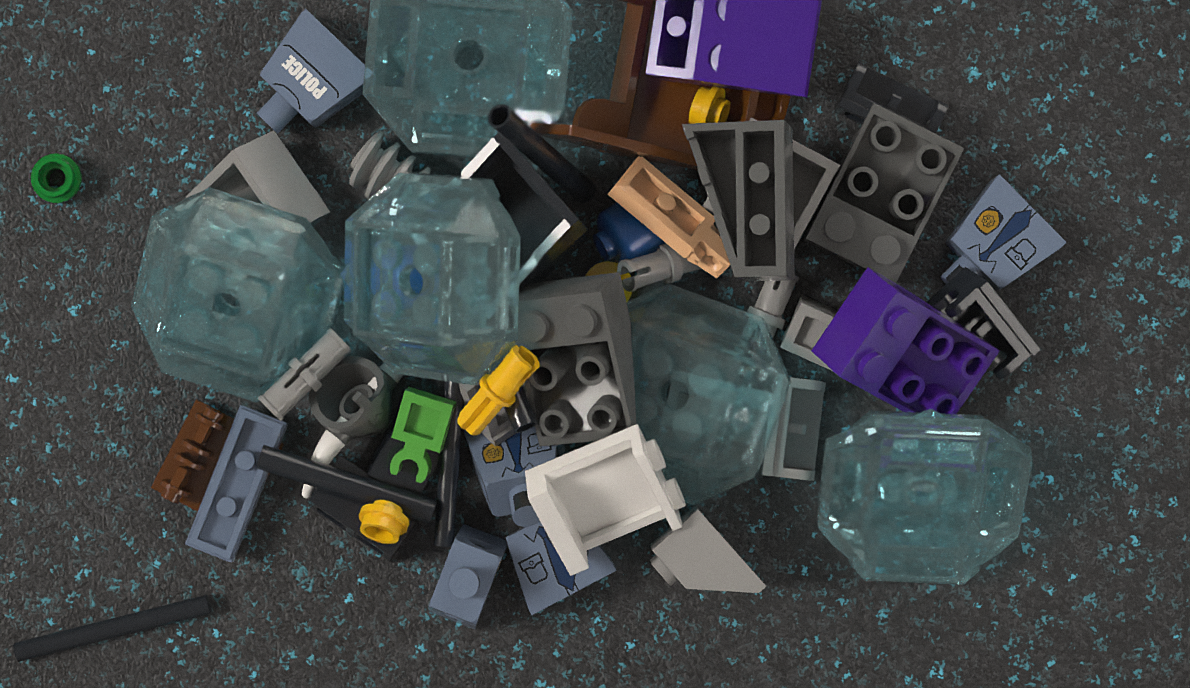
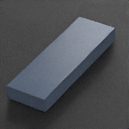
[185,405,289,563]

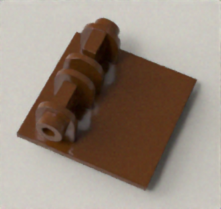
[151,399,285,512]

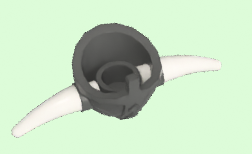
[302,336,441,499]

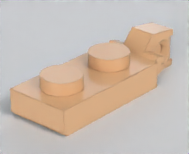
[607,156,730,278]

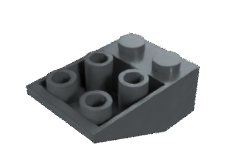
[802,103,964,283]
[505,272,637,447]

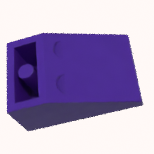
[646,0,822,98]
[811,267,1000,433]

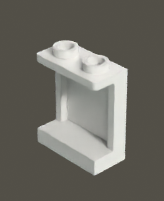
[525,424,686,576]

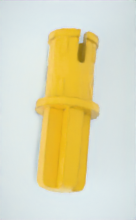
[457,345,540,436]

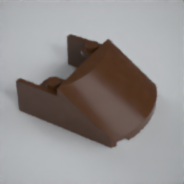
[530,0,791,170]

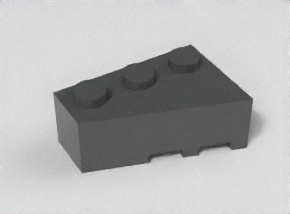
[682,120,795,282]

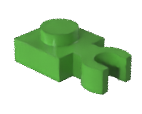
[390,387,456,483]

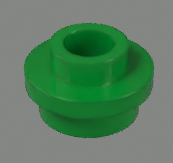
[31,153,82,203]

